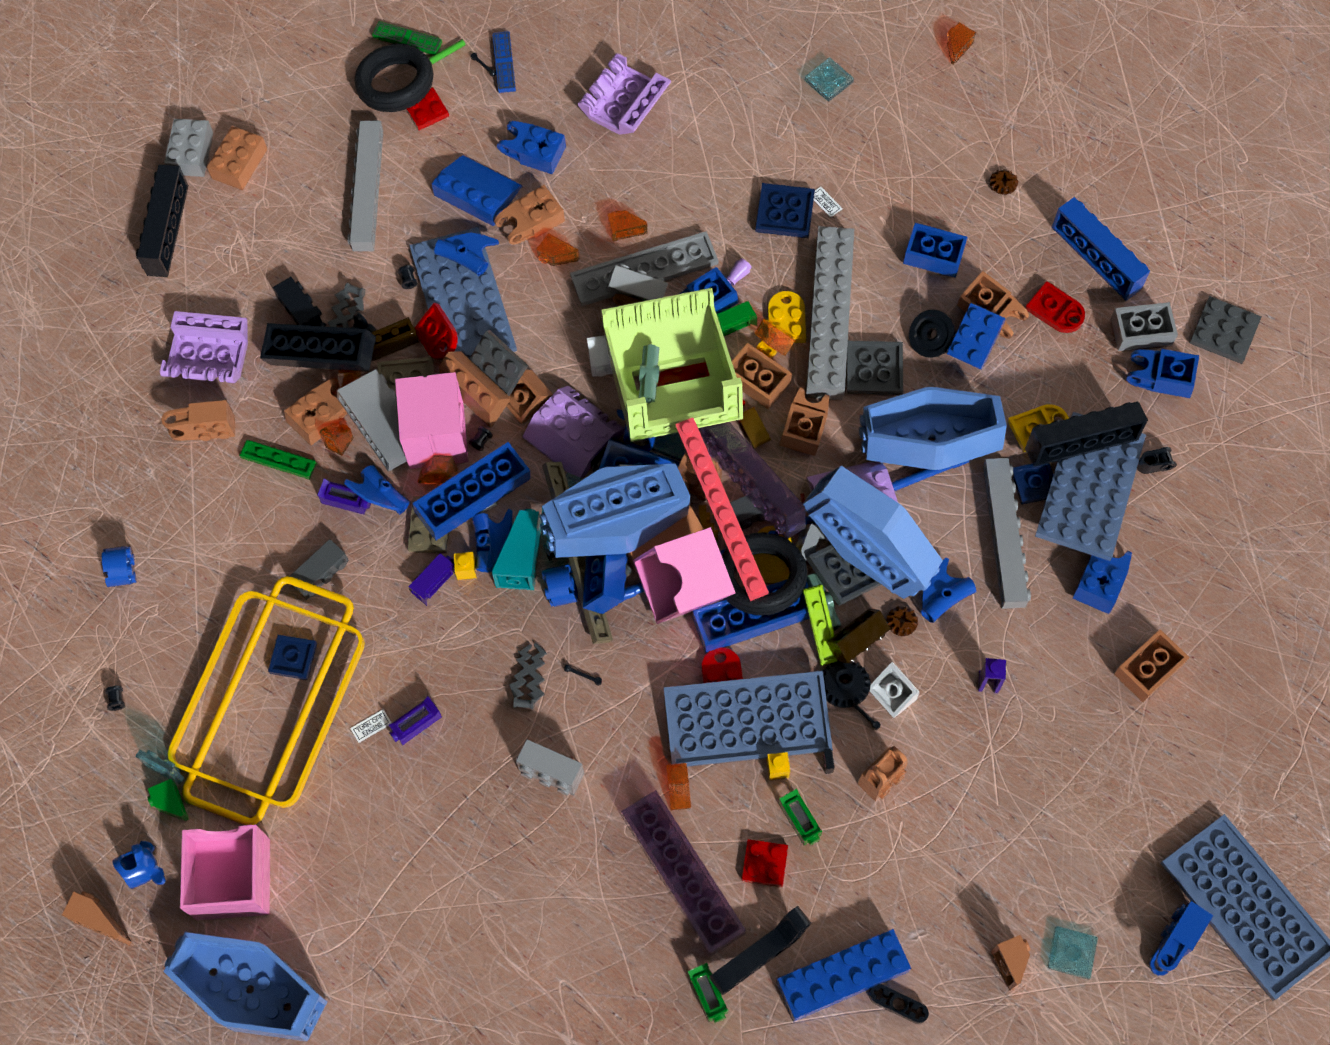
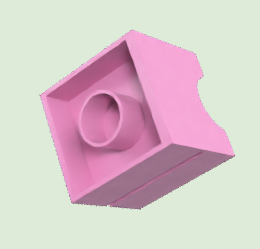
[395,372,469,469]
[633,527,735,624]
[180,825,270,920]

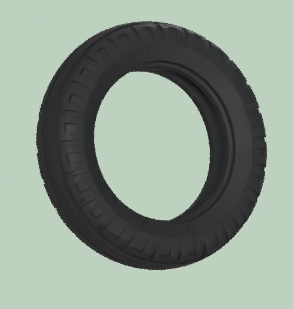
[355,44,433,112]
[721,532,807,615]

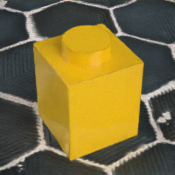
[454,552,477,580]
[767,752,790,780]

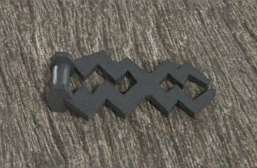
[327,282,366,328]
[509,643,547,710]

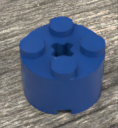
[102,546,137,587]
[542,564,578,607]

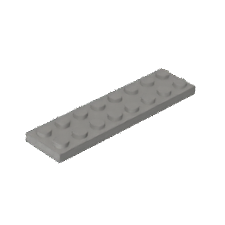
[570,231,719,306]

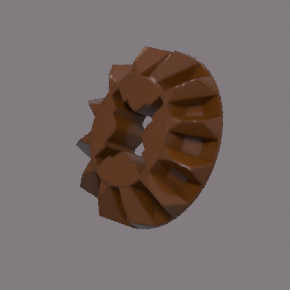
[990,169,1019,195]
[886,606,918,636]

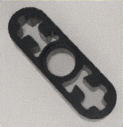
[869,984,929,1024]

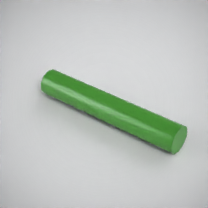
[429,39,466,65]

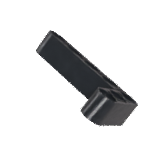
[709,906,811,995]

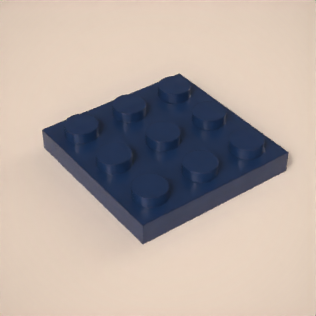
[755,183,815,238]

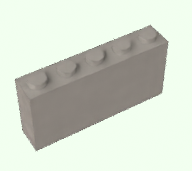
[337,369,407,472]

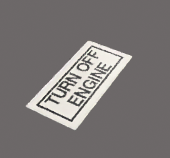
[814,187,843,217]
[350,709,392,743]

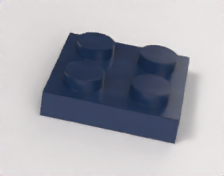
[1013,463,1053,505]
[268,635,317,680]

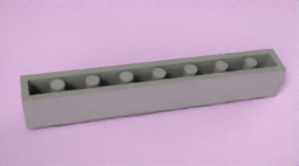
[348,121,384,251]
[983,458,1031,609]

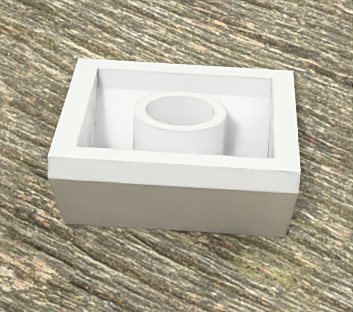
[870,662,919,718]

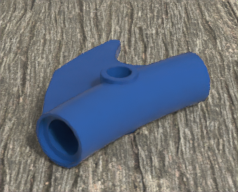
[434,232,499,276]
[344,465,410,515]
[472,509,513,572]
[921,558,976,623]

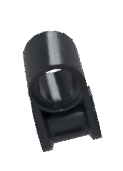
[1137,447,1177,474]

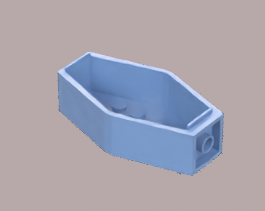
[859,387,1007,470]
[540,463,690,558]
[802,466,943,599]
[163,932,327,1042]

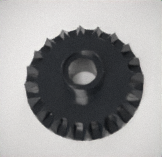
[909,310,956,358]
[822,661,871,708]

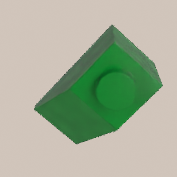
[147,779,189,821]

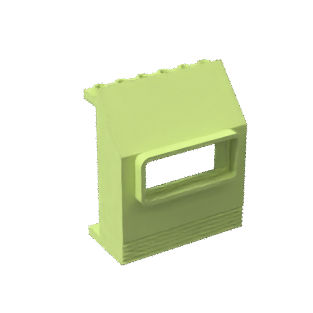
[601,288,743,442]

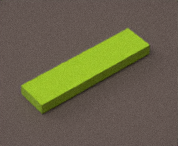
[803,584,837,666]

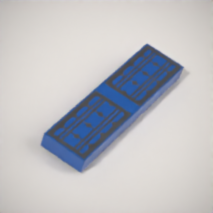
[493,31,516,93]

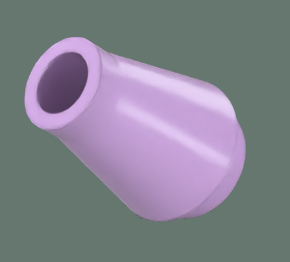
[726,258,752,286]

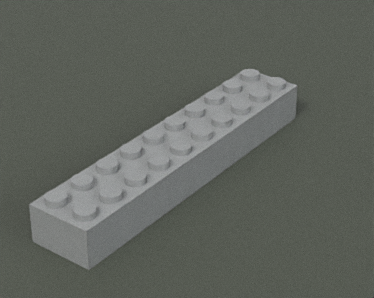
[806,226,854,400]

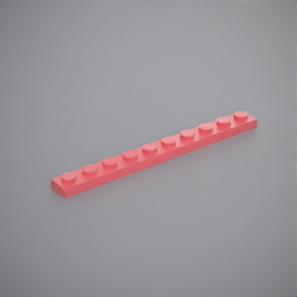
[675,417,769,601]

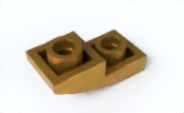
[739,407,771,448]
[699,505,718,541]

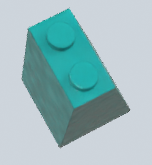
[492,509,541,590]

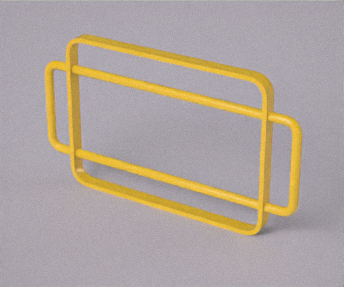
[168,576,365,825]

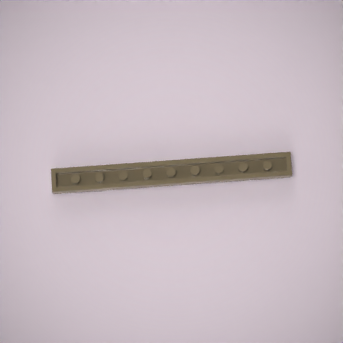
[542,462,613,644]

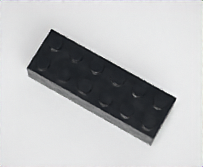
[136,165,189,277]
[260,323,376,372]
[1025,401,1148,467]

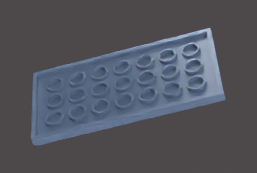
[409,227,517,358]
[1035,412,1146,561]
[664,671,833,768]
[1160,814,1330,1001]

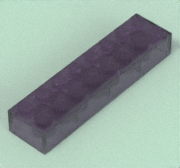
[698,422,806,539]
[621,790,746,957]

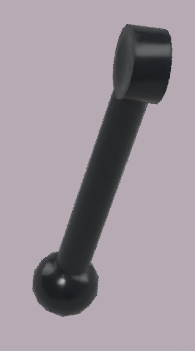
[471,53,496,77]
[564,664,602,686]
[854,705,880,730]

